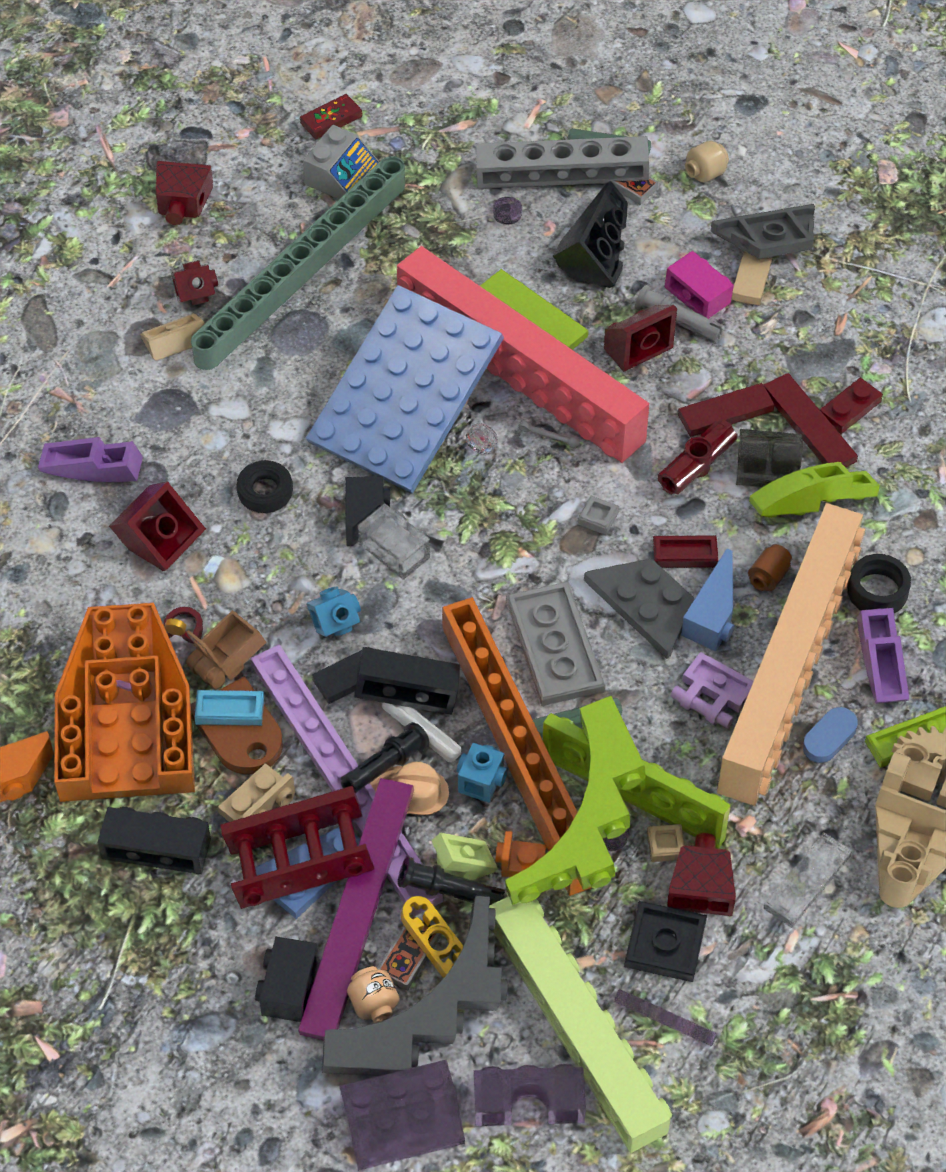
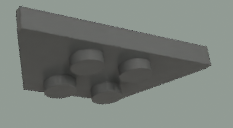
[711,204,815,259]
[584,558,695,659]

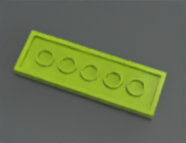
[543,713,731,849]

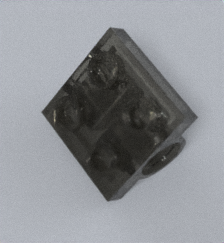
[736,429,803,487]

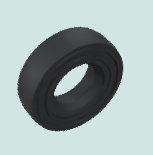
[236,460,293,513]

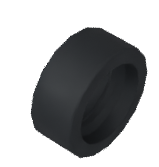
[848,553,911,613]

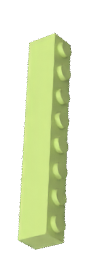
[489,896,672,1154]

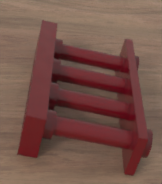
[220,786,375,909]

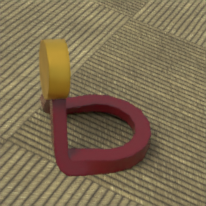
[164,607,203,644]

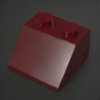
[604,305,677,372]
[109,481,206,571]

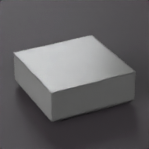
[578,496,619,535]

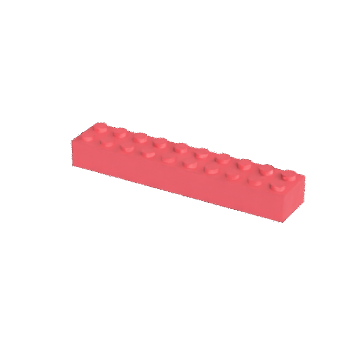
[397,246,650,463]

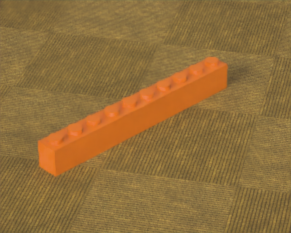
[442,597,592,896]

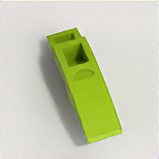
[749,462,880,518]

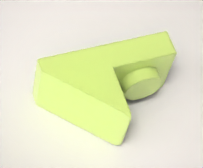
[431,833,498,880]

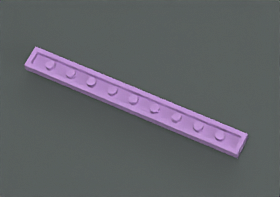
[250,644,443,916]

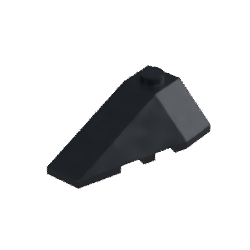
[553,181,628,288]

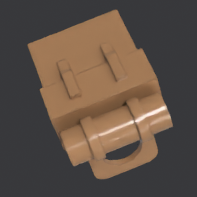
[186,610,267,689]

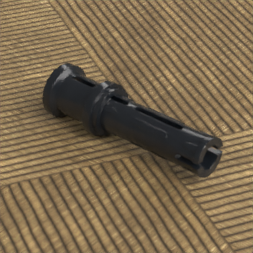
[341,722,429,793]
[398,856,505,906]

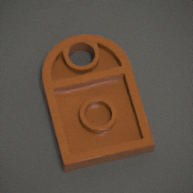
[191,676,283,774]

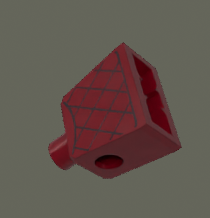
[156,161,213,225]
[667,833,736,916]

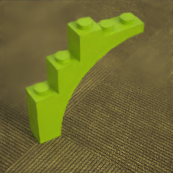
[505,695,646,905]

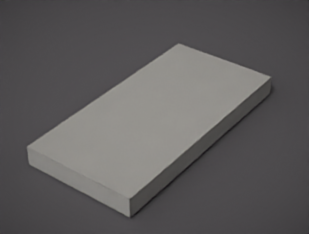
[506,582,605,706]

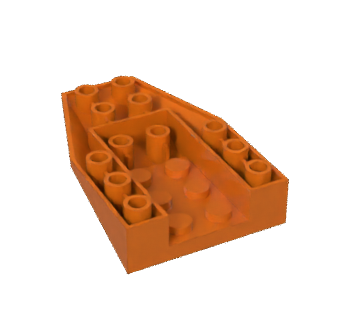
[54,603,195,802]

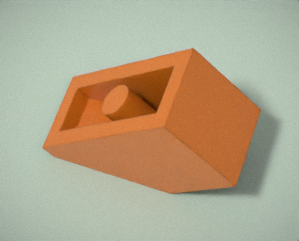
[0,731,54,802]

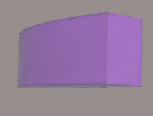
[38,437,143,482]
[856,608,909,704]

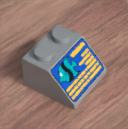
[303,125,379,199]

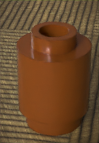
[748,544,792,591]

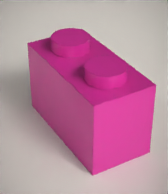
[664,250,734,319]

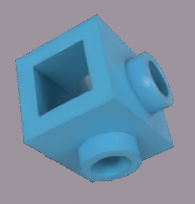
[306,586,361,637]
[457,743,508,803]

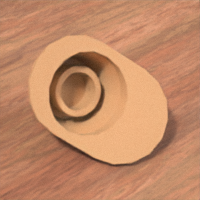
[370,762,449,815]

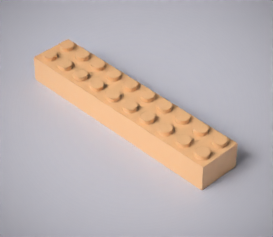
[717,503,866,806]

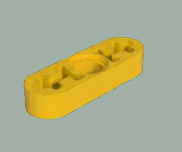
[401,896,463,978]

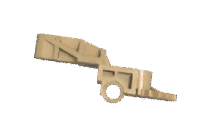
[875,726,946,908]

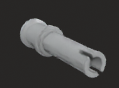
[635,284,724,343]

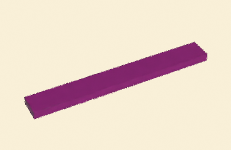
[298,778,414,1041]

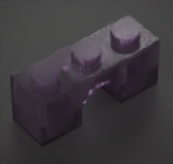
[473,1064,586,1126]

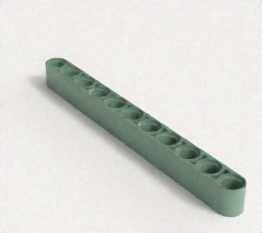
[191,156,405,370]

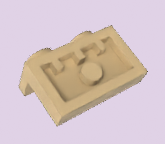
[218,763,295,822]

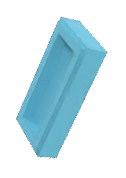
[195,690,264,726]

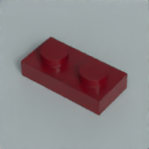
[820,377,883,434]

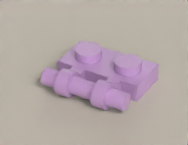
[670,652,753,729]

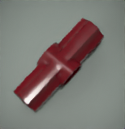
[658,420,737,495]

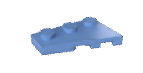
[255,827,360,919]

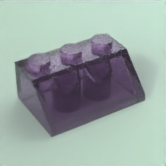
[339,1060,465,1171]

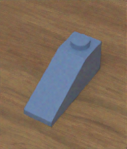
[681,548,735,651]

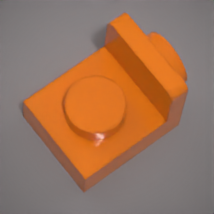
[495,831,546,877]

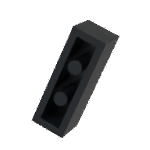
[354,647,460,715]
[97,807,211,875]

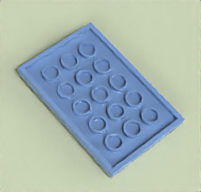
[306,285,504,494]

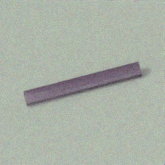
[614,989,718,1046]

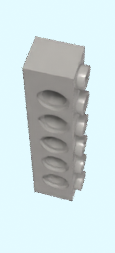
[476,136,649,188]

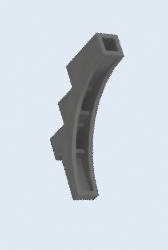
[322,896,508,1078]

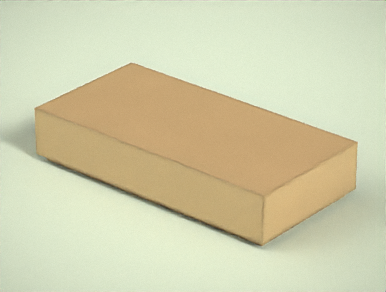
[731,251,773,306]

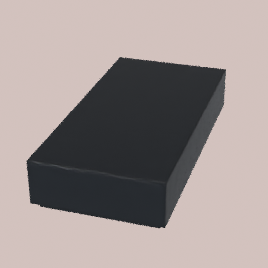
[312,647,370,704]

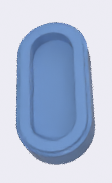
[803,707,858,763]

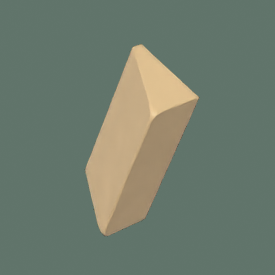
[140,313,205,360]

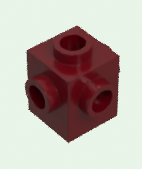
[171,260,218,305]

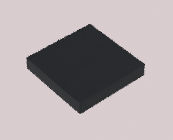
[624,901,707,982]

